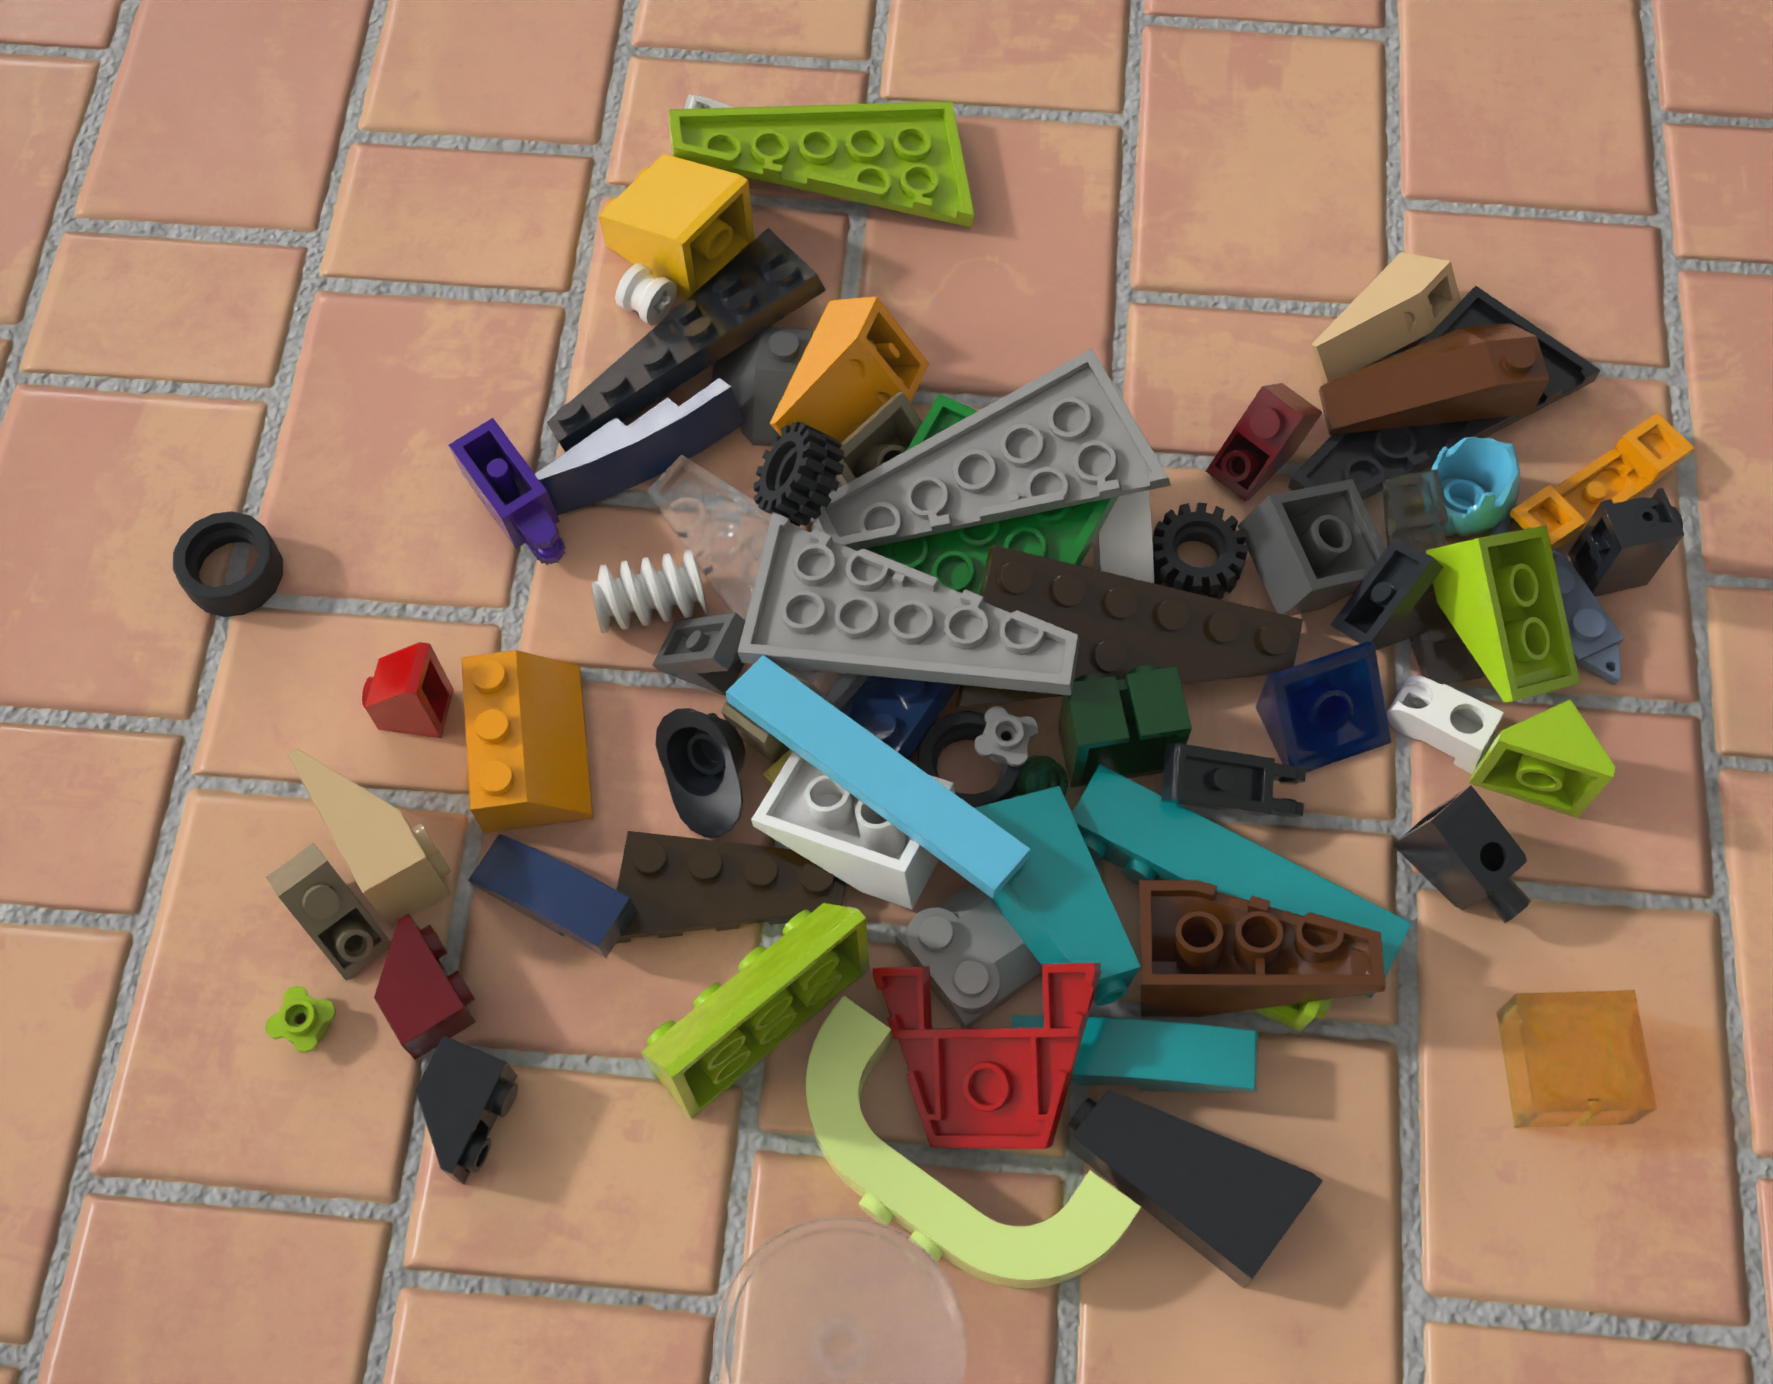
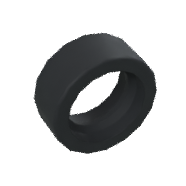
[173,511,283,617]
[917,711,1021,808]

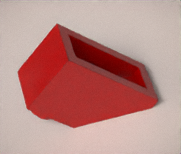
[362,642,454,738]

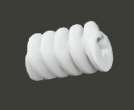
[592,550,707,633]

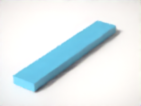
[726,655,1031,899]

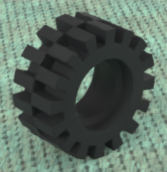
[753,421,845,527]
[1152,502,1248,600]

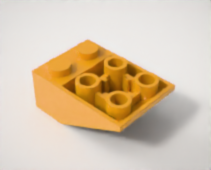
[769,296,929,443]

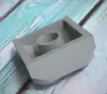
[895,884,1042,1028]

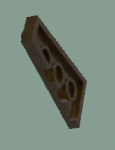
[616,831,847,944]

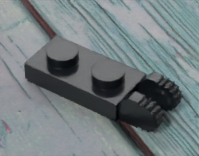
[1161,743,1306,817]

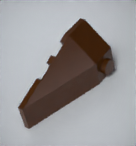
[1319,323,1550,435]
[1139,880,1386,1017]

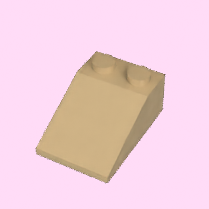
[287,748,451,928]

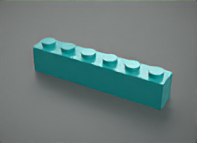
[1072,765,1412,998]

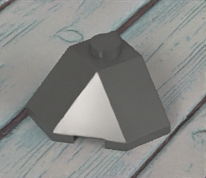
[711,327,813,447]

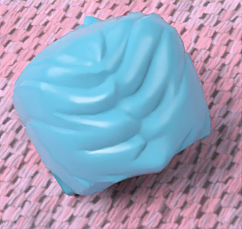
[1420,436,1521,537]

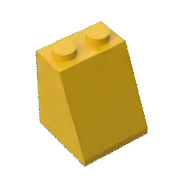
[599,154,755,300]

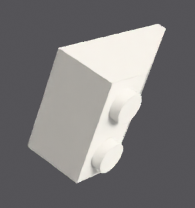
[751,751,955,910]

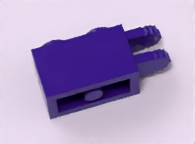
[449,418,566,565]

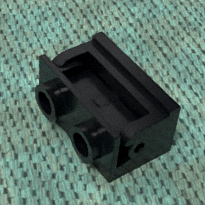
[1568,488,1684,597]

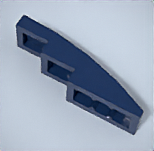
[535,378,745,515]

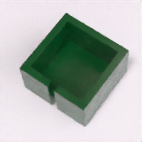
[1058,665,1192,788]

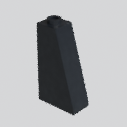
[1067,1089,1323,1288]

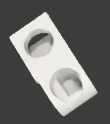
[1386,675,1504,774]

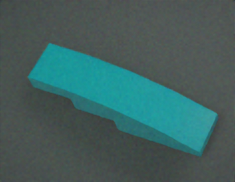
[1011,1016,1258,1092]

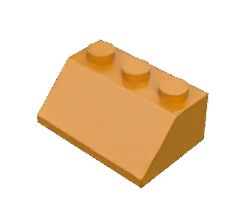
[461,650,594,833]

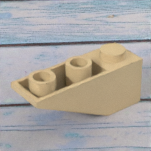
[1310,252,1461,384]

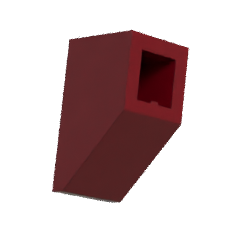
[1206,383,1323,501]
[374,913,476,1060]

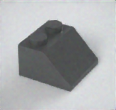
[1238,479,1386,616]

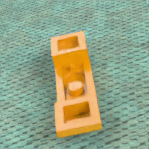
[1509,412,1695,550]

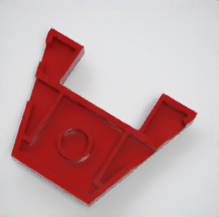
[872,962,1101,1149]

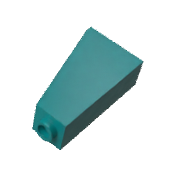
[975,786,1141,1006]

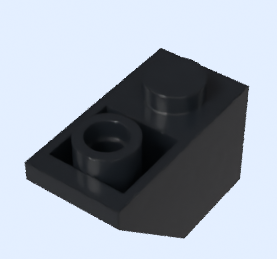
[416,1035,518,1185]

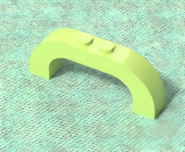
[806,995,1141,1289]

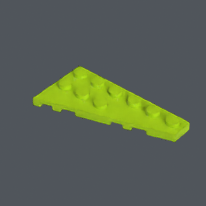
[668,101,974,228]

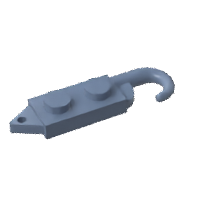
[1489,504,1624,685]

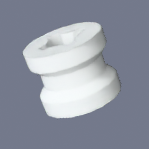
[615,263,677,326]

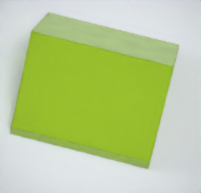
[1469,699,1616,818]

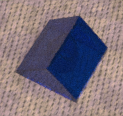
[1255,641,1391,772]

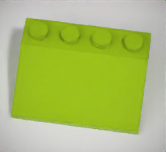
[641,903,870,1119]

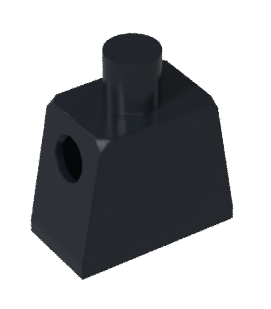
[1393,786,1531,923]

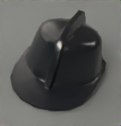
[655,708,746,837]

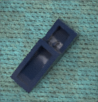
[468,834,637,958]

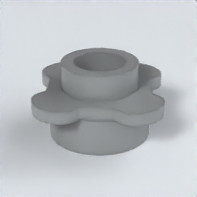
[975,706,1038,767]

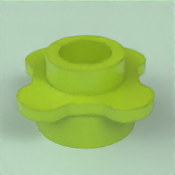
[266,986,336,1053]

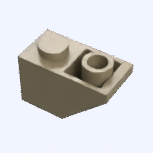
[266,842,391,981]

